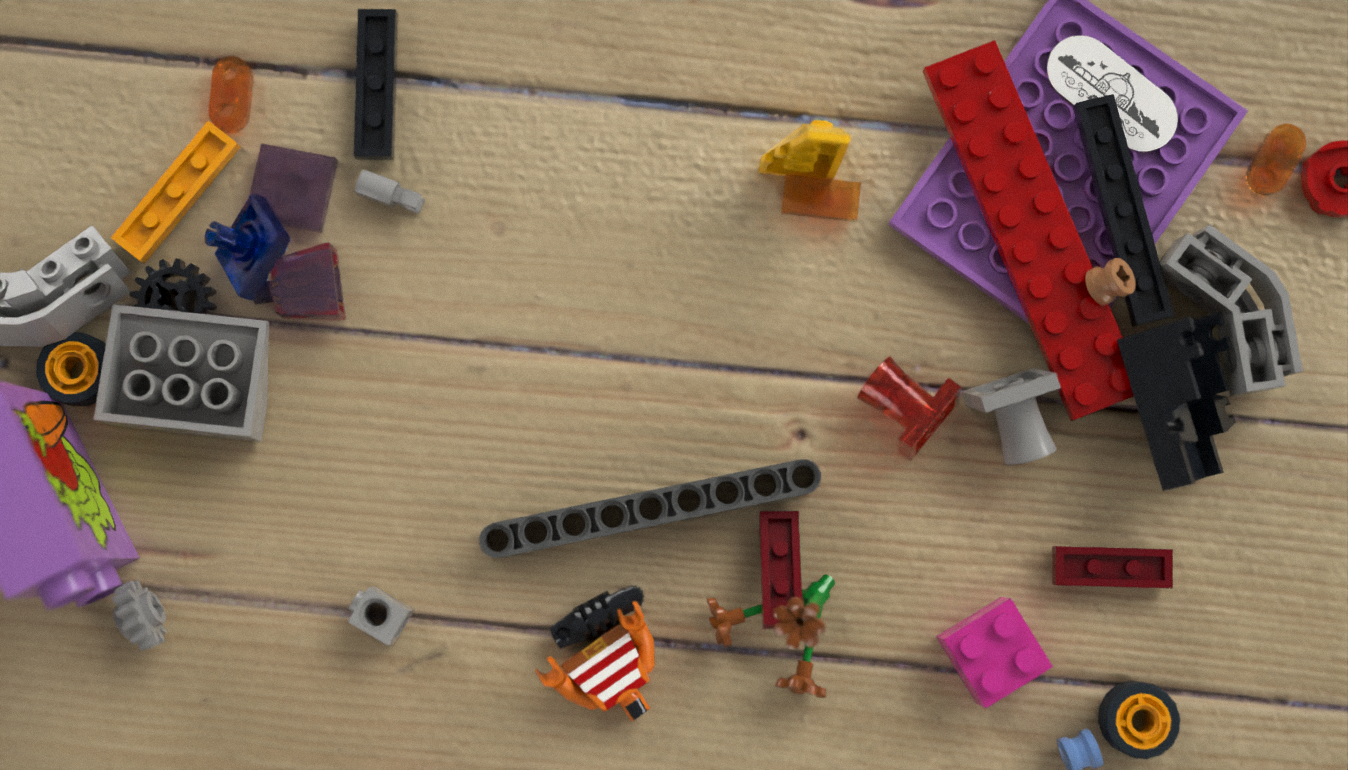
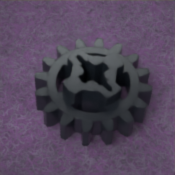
[129,258,217,314]

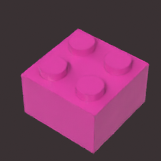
[936,597,1053,708]

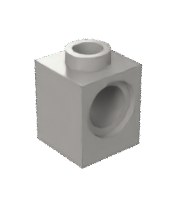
[348,586,415,646]

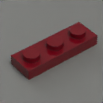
[759,511,802,629]
[1052,546,1173,588]

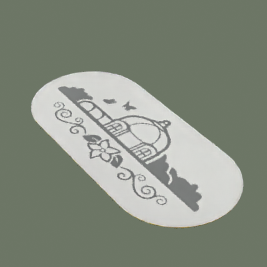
[1047,36,1178,152]

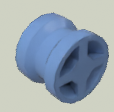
[1057,728,1103,770]

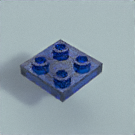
[205,193,291,301]

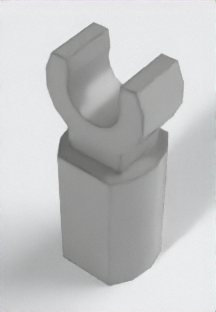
[355,170,425,214]

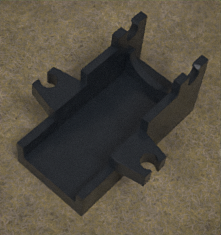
[1117,311,1236,491]

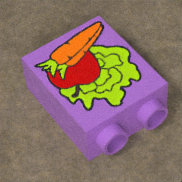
[0,381,139,611]

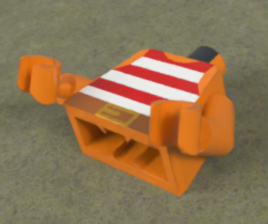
[535,601,655,721]

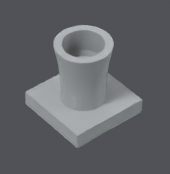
[962,368,1061,465]

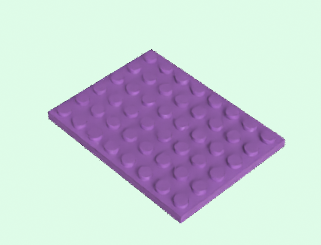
[887,0,1248,324]

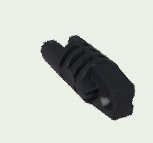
[549,585,644,649]

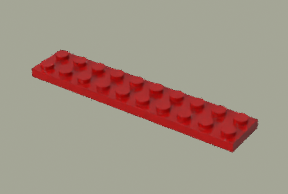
[923,40,1134,421]

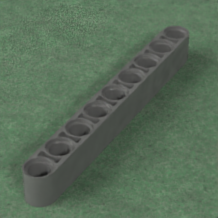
[479,459,821,558]

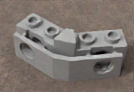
[1160,224,1303,396]
[0,225,131,347]

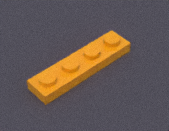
[111,121,241,264]

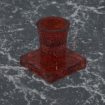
[857,356,961,462]

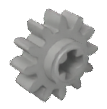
[112,580,167,651]

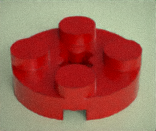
[1301,140,1348,218]

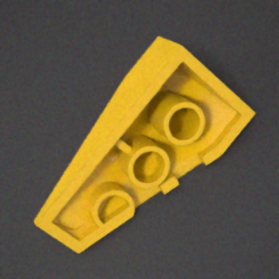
[758,120,851,182]

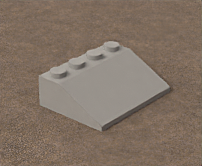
[93,304,269,442]

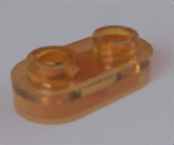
[208,56,254,133]
[1246,124,1306,196]

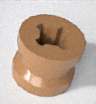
[1085,258,1136,305]

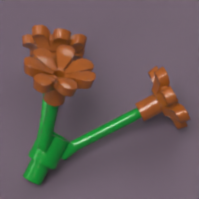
[706,574,835,698]

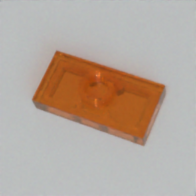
[781,174,861,222]

